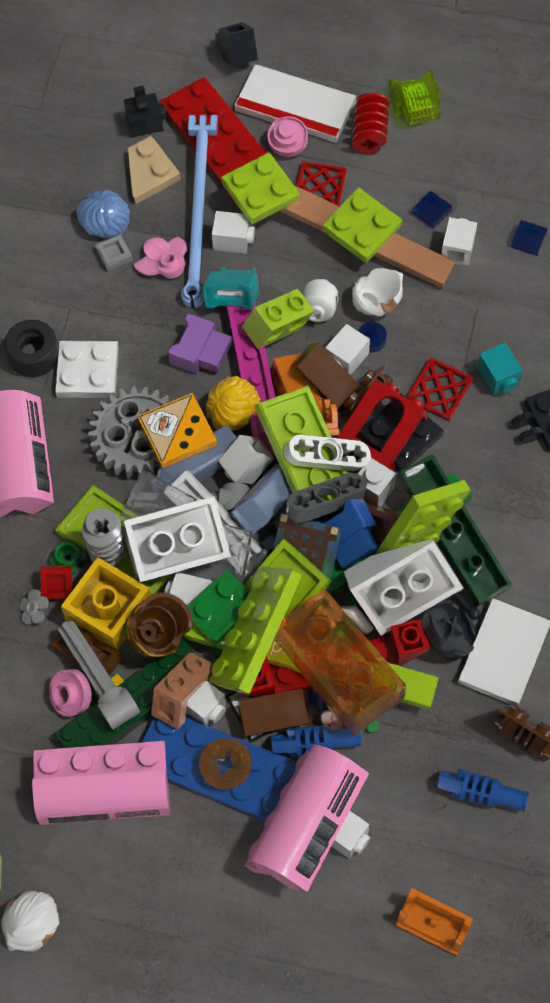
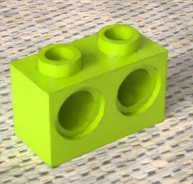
[242,289,314,349]

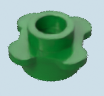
[50,540,87,574]

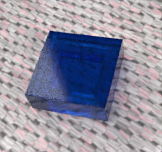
[412,190,452,229]
[511,220,548,256]

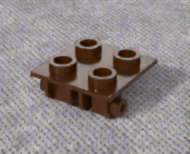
[493,704,550,761]

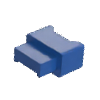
[312,499,379,568]

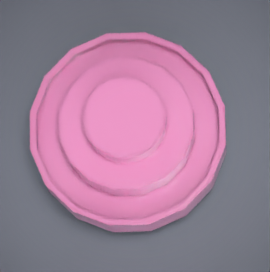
[267,116,308,157]
[49,669,91,717]

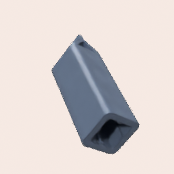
[151,425,237,493]
[231,461,292,537]

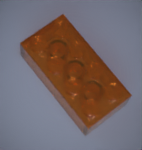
[274,589,407,736]

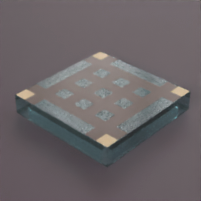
[273,513,342,589]

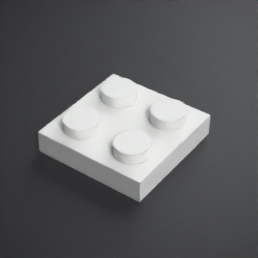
[55,341,119,398]

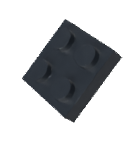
[359,393,444,471]

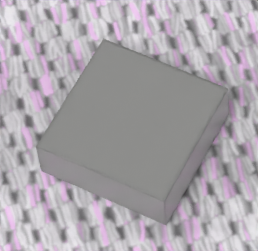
[95,234,133,272]

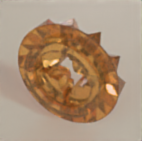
[199,738,252,790]

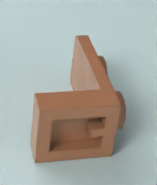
[151,652,214,730]

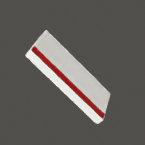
[235,64,356,143]

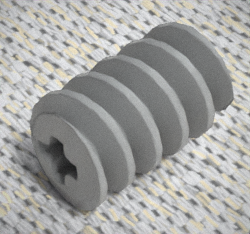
[82,508,127,566]

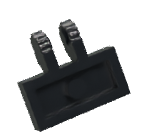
[511,389,550,452]

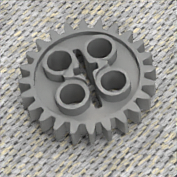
[88,386,170,479]

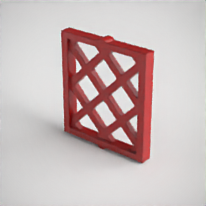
[297,161,347,206]
[406,357,474,421]

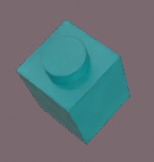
[477,342,523,396]

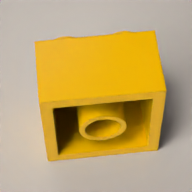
[61,557,151,650]

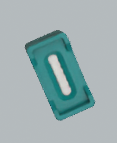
[203,267,259,310]

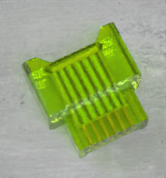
[388,71,441,127]

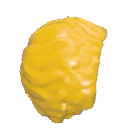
[206,376,261,431]

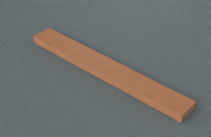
[279,185,456,289]

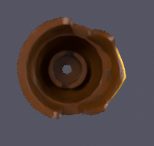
[126,593,193,658]

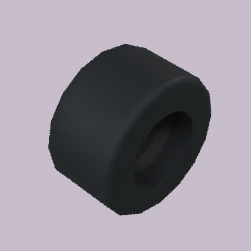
[4,319,59,377]

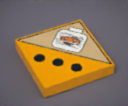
[137,393,218,469]

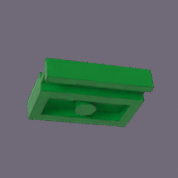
[188,570,250,646]

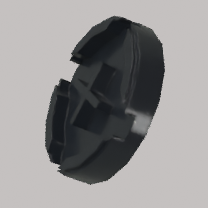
[422,599,477,659]

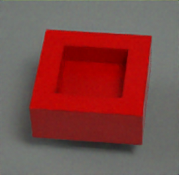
[40,565,73,599]

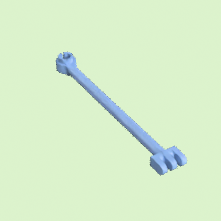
[181,115,218,308]

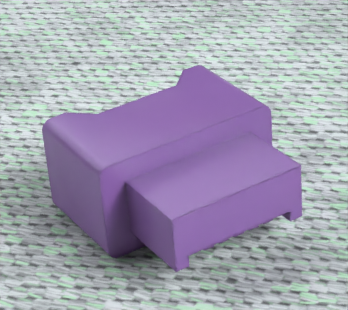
[168,313,232,374]

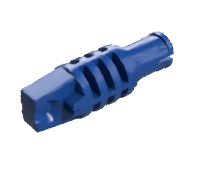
[271,725,362,757]
[437,769,529,812]

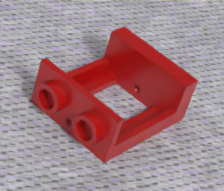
[337,380,428,471]

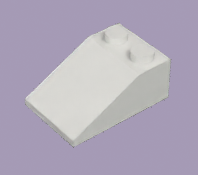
[121,496,231,582]
[344,539,463,635]

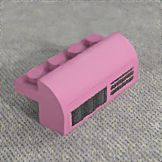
[0,390,54,518]
[32,741,170,825]
[244,744,369,892]

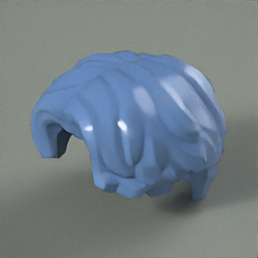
[76,190,130,240]

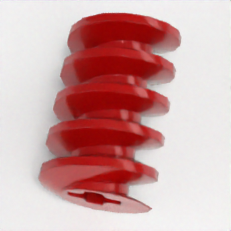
[352,93,390,155]

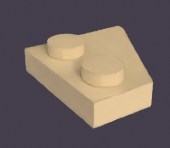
[128,136,181,204]

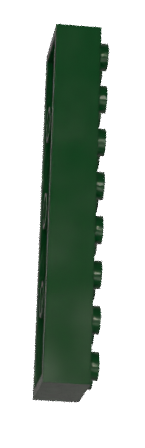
[397,454,513,608]
[55,638,195,748]

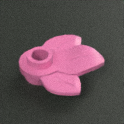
[134,237,187,278]

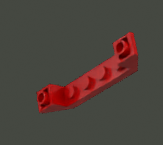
[243,619,430,697]

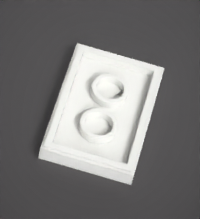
[458,598,550,706]

